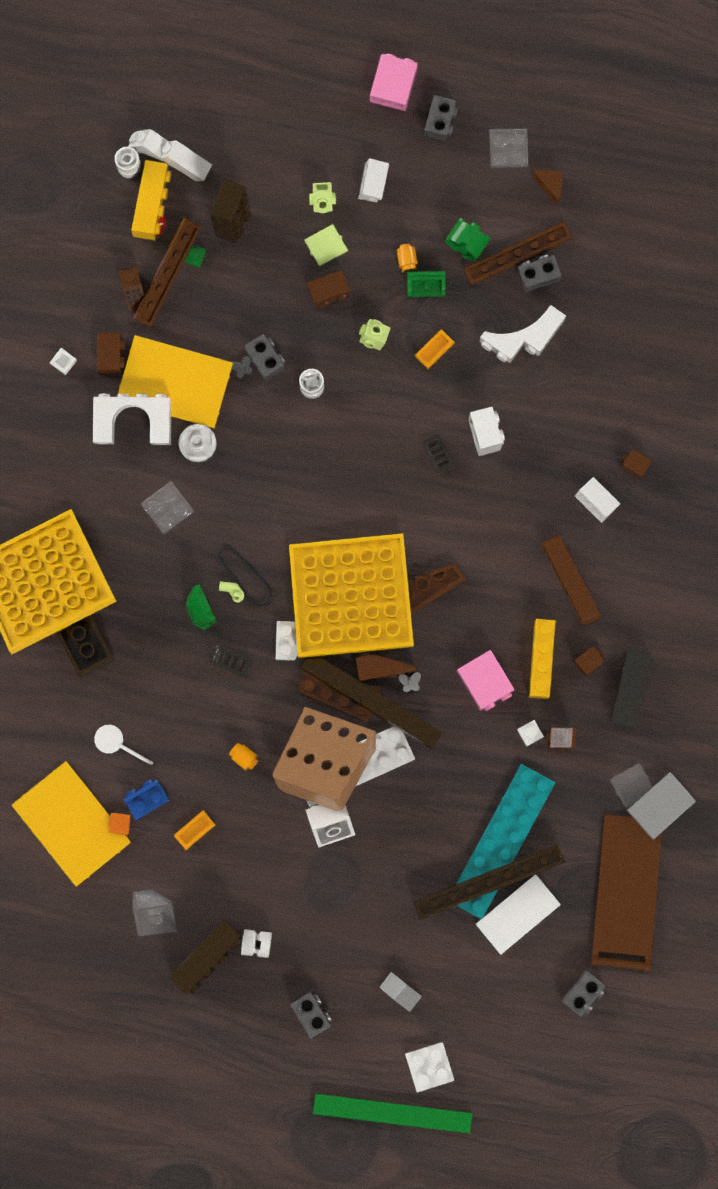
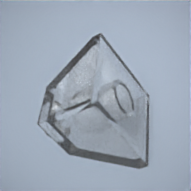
[133,890,177,936]

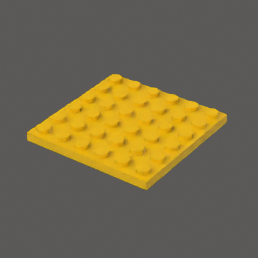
[0,509,117,654]
[289,533,414,658]

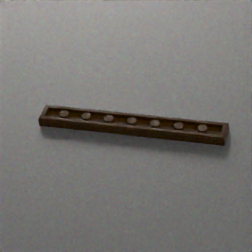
[301,656,443,750]
[413,844,565,920]

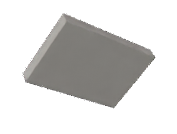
[627,772,696,840]

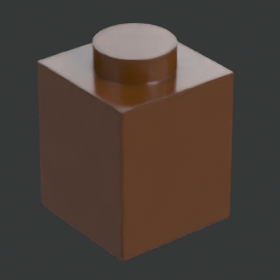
[620,449,652,480]
[573,646,605,677]

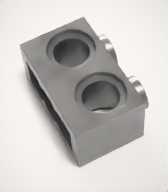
[424,95,458,141]
[517,255,561,292]
[244,334,285,381]
[561,970,606,1017]
[290,992,332,1039]

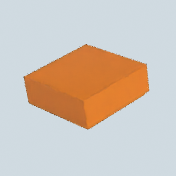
[108,813,130,835]

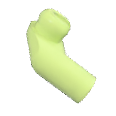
[219,581,244,603]

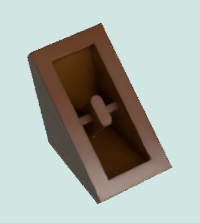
[533,169,563,205]

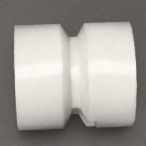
[115,147,141,178]
[299,369,324,399]
[241,929,272,958]

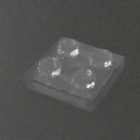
[489,129,528,168]
[141,481,194,534]

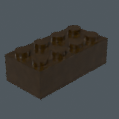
[210,179,251,244]
[56,614,115,678]
[169,919,243,994]

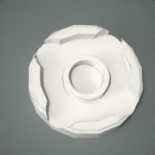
[178,424,217,462]

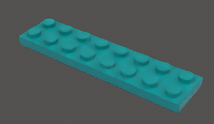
[456,764,556,919]

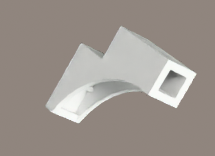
[128,129,212,182]
[479,305,566,363]

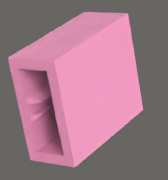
[370,54,418,111]
[457,650,514,711]

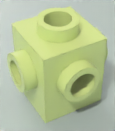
[309,182,336,213]
[359,319,390,351]

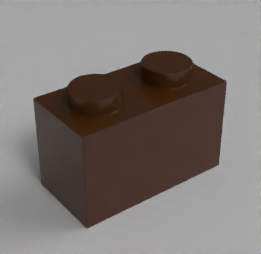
[307,270,350,308]
[97,332,125,374]

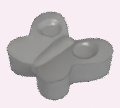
[398,672,421,693]

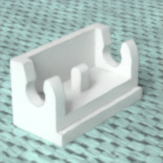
[358,158,389,202]
[575,477,620,523]

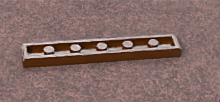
[133,217,201,328]
[463,221,573,286]

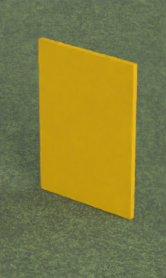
[118,335,233,429]
[12,761,131,887]

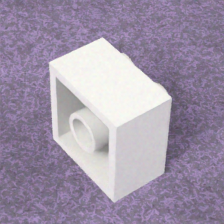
[468,407,505,456]
[306,805,355,848]

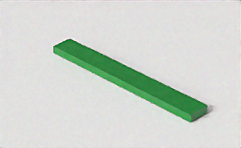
[313,1093,472,1133]

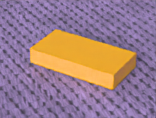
[415,329,455,369]
[174,810,216,850]

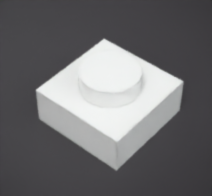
[50,348,77,375]
[517,720,544,747]

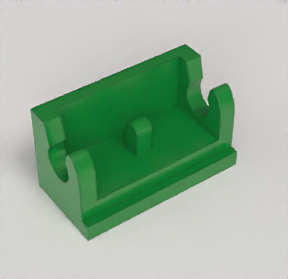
[407,271,446,297]

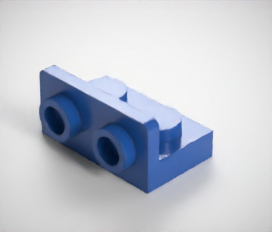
[123,779,170,820]

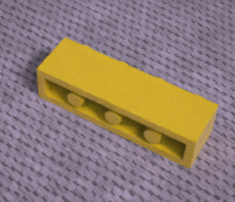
[131,160,171,240]
[529,619,555,699]

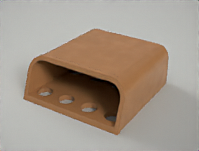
[273,707,376,811]

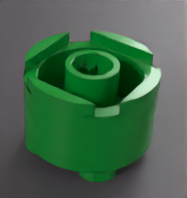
[445,218,491,261]

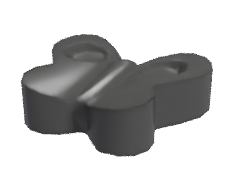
[232,356,252,379]

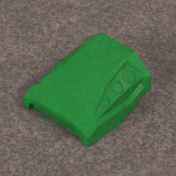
[185,584,216,630]

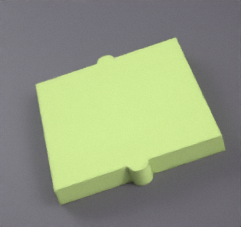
[304,224,348,267]

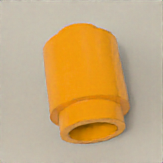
[396,244,418,273]
[229,743,258,771]

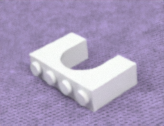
[93,394,172,445]

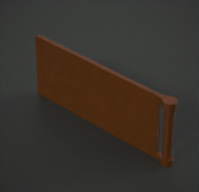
[591,814,662,973]

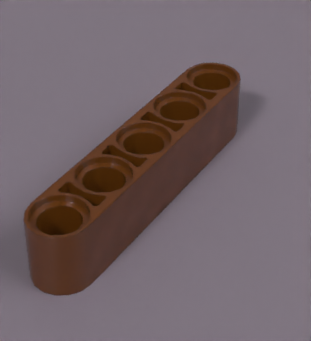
[541,535,601,626]

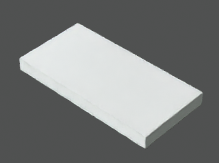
[476,874,561,955]

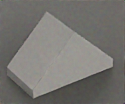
[379,972,422,1012]

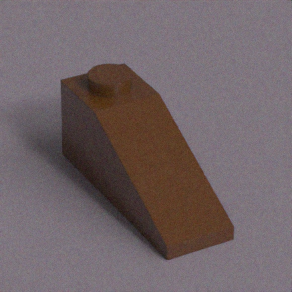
[356,652,417,682]

